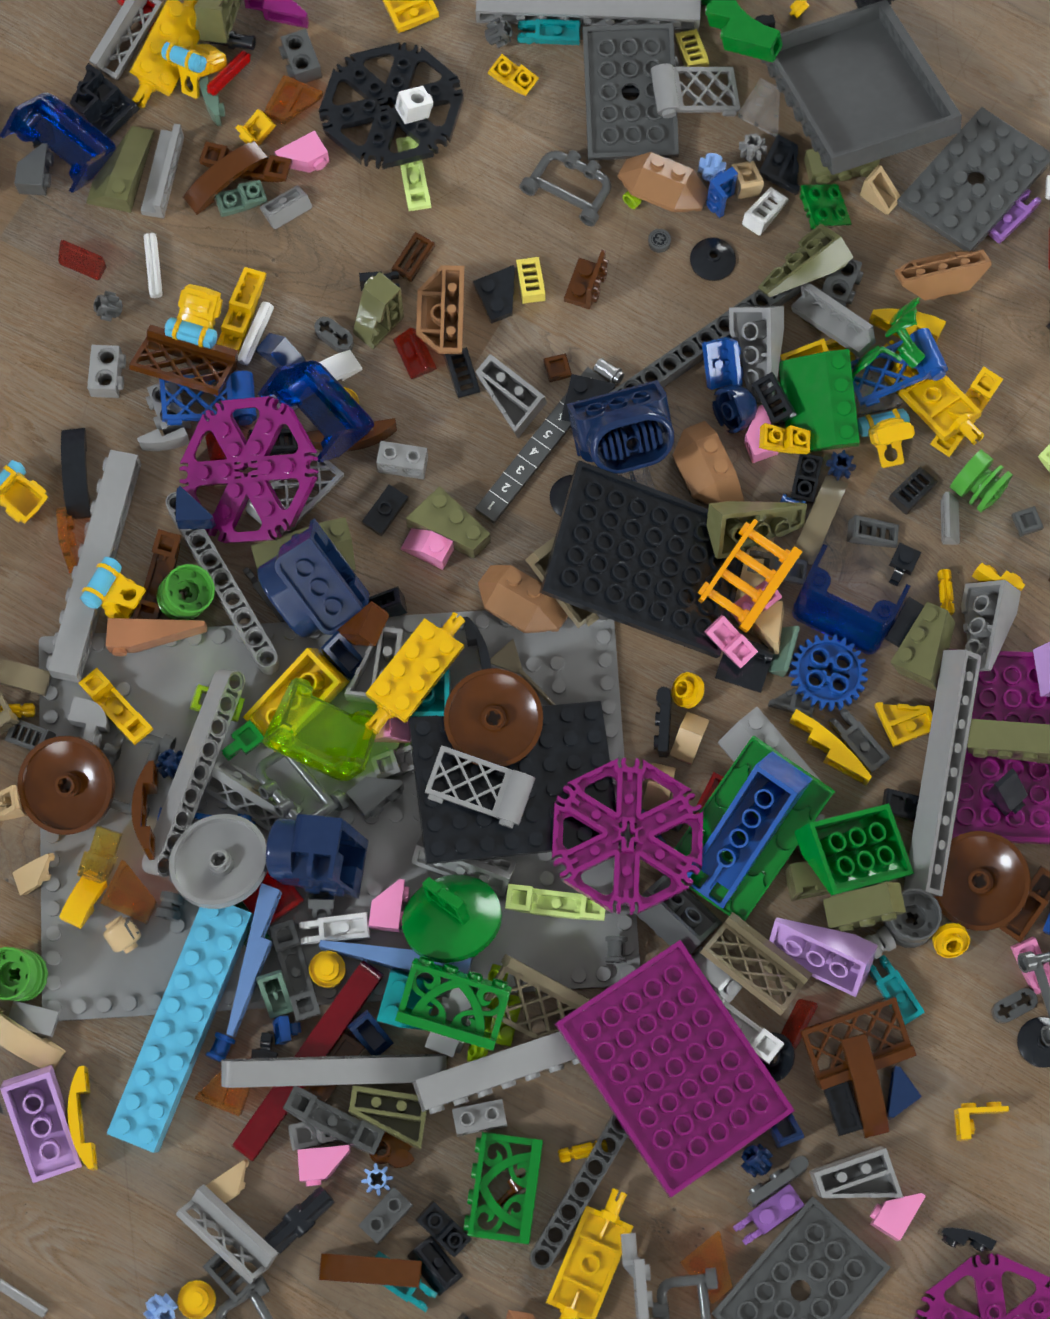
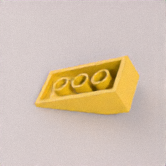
[243,648,349,751]

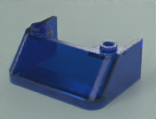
[0,92,116,193]
[258,360,374,462]
[792,544,911,654]

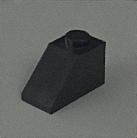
[985,768,1028,816]

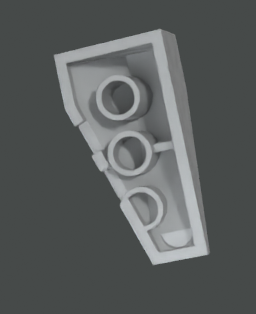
[729,306,784,402]
[961,580,1021,671]

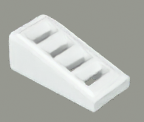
[742,187,789,235]

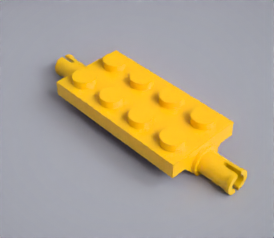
[129,0,200,108]
[883,340,984,445]
[365,612,465,734]
[546,1188,633,1319]

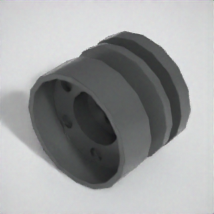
[883,889,942,948]

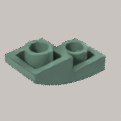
[199,75,225,126]
[215,180,267,217]

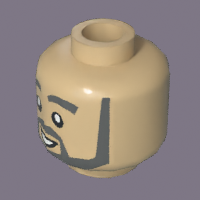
[103,915,141,954]

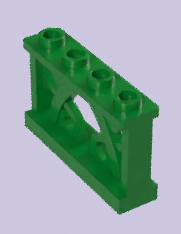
[395,956,512,1051]
[464,1132,543,1245]

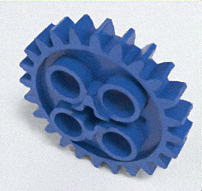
[789,634,868,712]

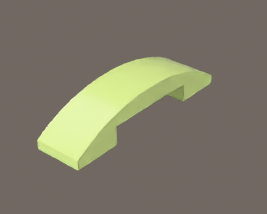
[396,136,431,211]
[505,884,606,921]

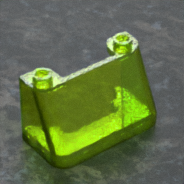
[262,678,376,781]

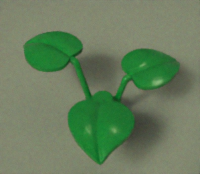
[852,296,925,382]

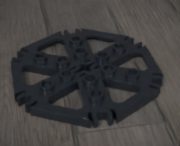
[319,42,464,169]

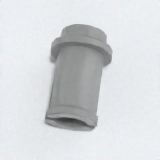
[594,358,624,385]

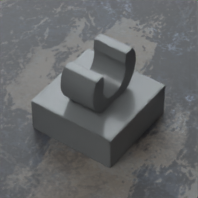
[308,891,336,918]

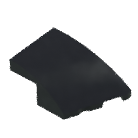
[70,63,139,140]

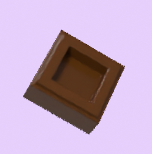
[543,353,572,382]

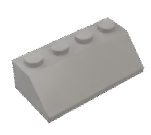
[718,707,821,781]

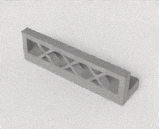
[89,0,164,81]
[141,124,184,219]
[791,282,876,357]
[204,757,304,832]
[411,834,517,897]
[176,1184,278,1284]

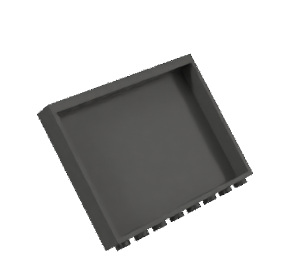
[760,0,962,175]

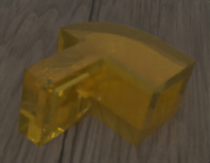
[77,826,123,883]

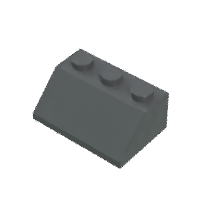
[634,875,722,955]

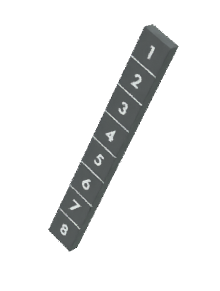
[475,367,606,524]

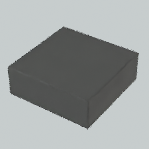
[1012,506,1044,537]

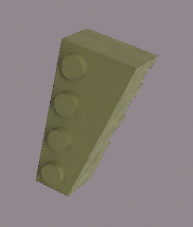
[967,719,1050,764]

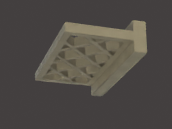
[700,912,812,1016]
[482,953,590,1040]

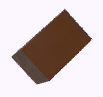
[337,601,389,646]

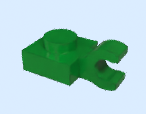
[222,720,265,761]

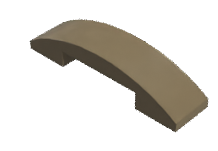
[795,475,848,567]
[0,659,51,696]

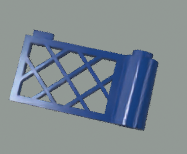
[851,328,948,407]
[159,371,257,426]

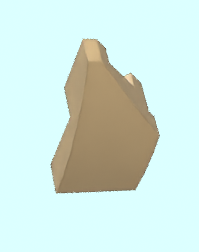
[13,853,55,896]
[206,1159,249,1204]

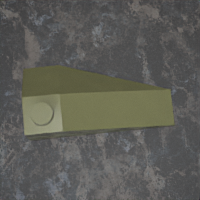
[86,126,155,213]
[758,224,854,297]
[707,501,807,559]
[251,517,356,571]

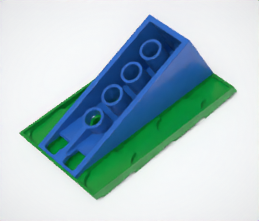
[674,736,835,921]

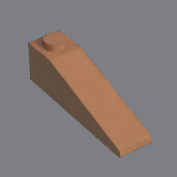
[106,618,208,656]

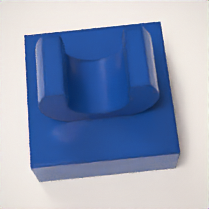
[273,1015,302,1045]

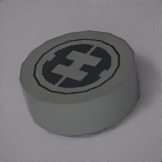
[648,229,671,253]

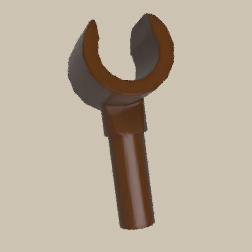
[497,1175,523,1207]

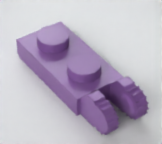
[988,189,1042,244]
[733,1184,804,1245]

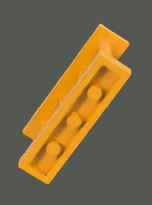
[698,519,803,633]

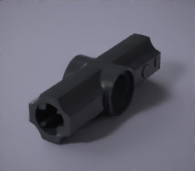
[263,1186,336,1256]

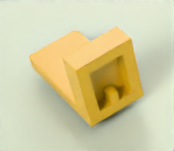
[954,1102,1009,1141]

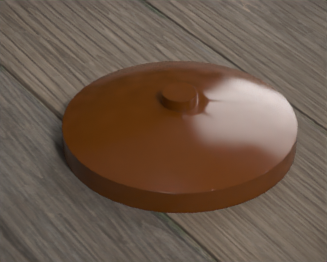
[444,668,543,767]
[17,736,115,835]
[933,831,1031,931]

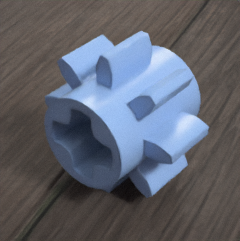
[698,153,726,182]
[361,1163,394,1196]
[143,1293,178,1319]

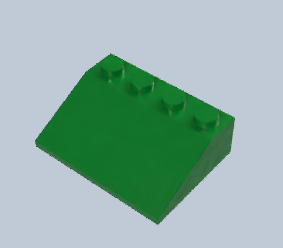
[779,349,860,455]
[794,804,914,896]

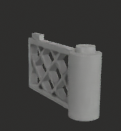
[651,64,741,118]
[246,451,344,535]
[425,745,535,829]

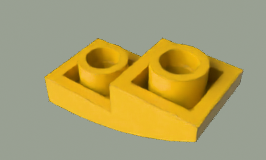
[487,54,539,96]
[759,423,811,454]
[972,563,1025,591]
[59,871,108,929]

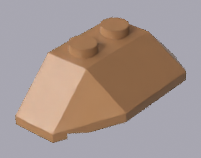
[618,152,709,212]
[895,250,992,300]
[416,265,465,354]
[672,421,744,505]
[478,565,569,633]

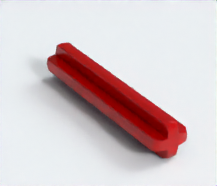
[206,50,251,96]

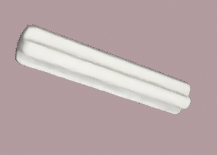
[144,233,163,298]
[238,302,274,365]

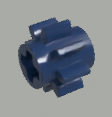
[826,450,856,481]
[156,749,183,779]
[741,1144,773,1178]

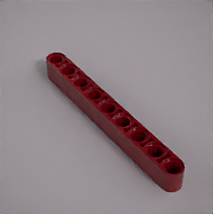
[232,960,384,1162]

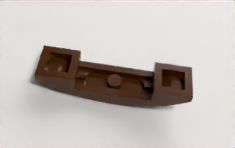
[183,141,268,215]
[199,142,292,182]
[306,418,397,452]
[132,529,182,619]
[131,761,159,860]
[840,1033,889,1138]
[319,1253,422,1288]

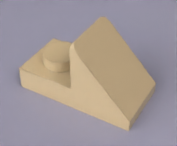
[731,161,764,199]

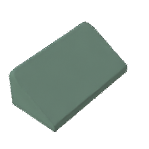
[768,626,800,677]

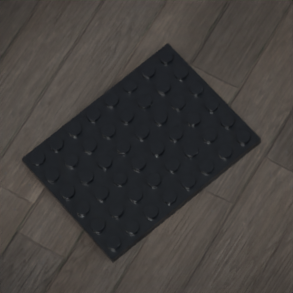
[540,460,747,658]
[408,701,621,865]

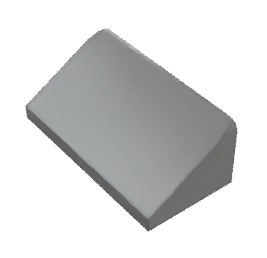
[259,185,312,229]
[940,492,960,545]

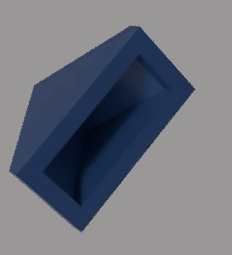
[255,333,306,378]
[176,486,216,529]
[321,631,363,680]
[347,1010,394,1055]
[886,1066,922,1120]
[769,1113,805,1149]

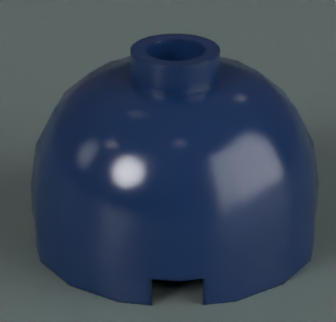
[712,385,757,433]

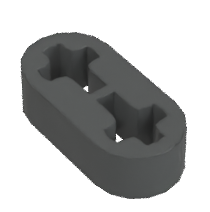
[314,317,354,353]
[991,988,1038,1024]

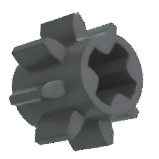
[485,18,513,48]
[94,291,123,322]

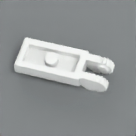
[299,912,370,945]

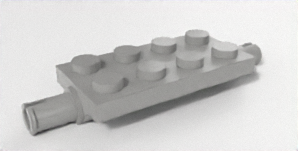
[621,1233,654,1319]

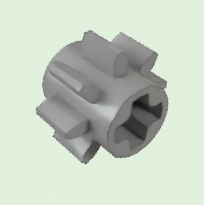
[739,133,767,162]

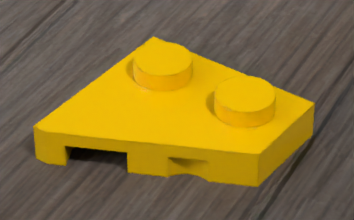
[382,0,439,33]
[874,702,933,748]

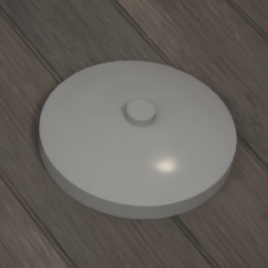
[169,814,267,909]

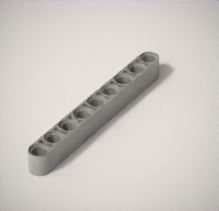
[165,492,280,675]
[142,669,245,877]
[221,1054,447,1088]

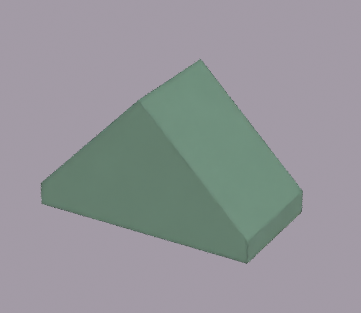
[256,970,293,1019]

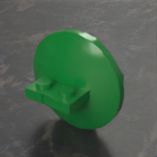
[402,875,502,963]

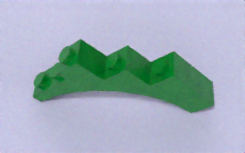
[701,0,782,63]

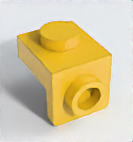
[235,109,276,146]

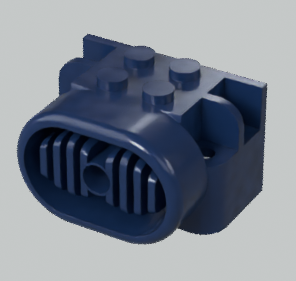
[567,380,675,474]
[257,518,370,638]
[266,814,369,899]

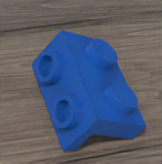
[706,167,738,218]
[702,337,743,390]

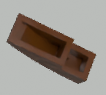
[999,865,1050,943]

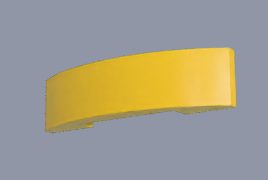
[930,367,1003,458]
[78,668,154,745]
[68,1066,98,1170]

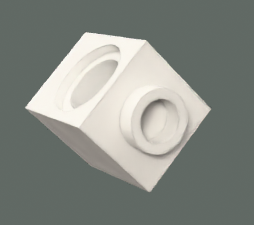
[395,86,433,124]

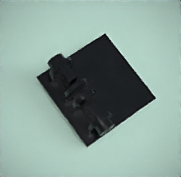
[715,640,774,693]

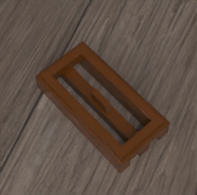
[392,232,435,282]

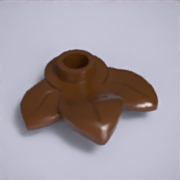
[369,1132,415,1168]

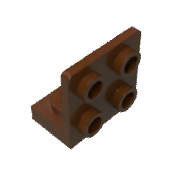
[564,250,609,310]

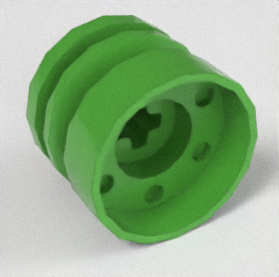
[950,449,1013,513]
[156,564,215,620]
[0,947,48,1002]

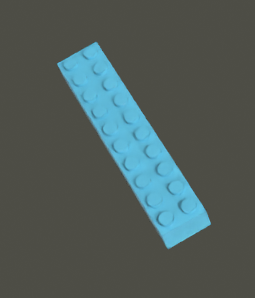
[106,906,254,1153]

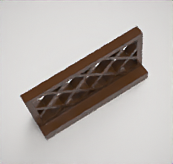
[129,324,238,396]
[800,996,917,1090]

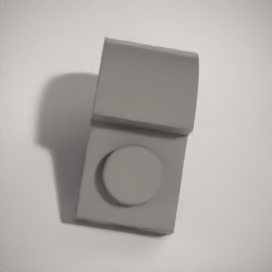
[67,696,110,747]
[692,947,743,1003]

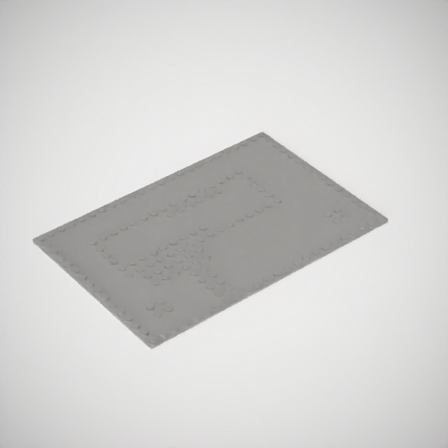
[39,610,640,1021]

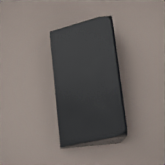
[407,1236,463,1296]

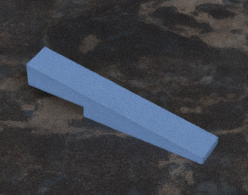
[226,883,282,1038]
[319,940,473,974]

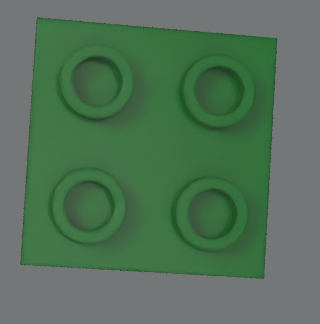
[800,184,852,230]

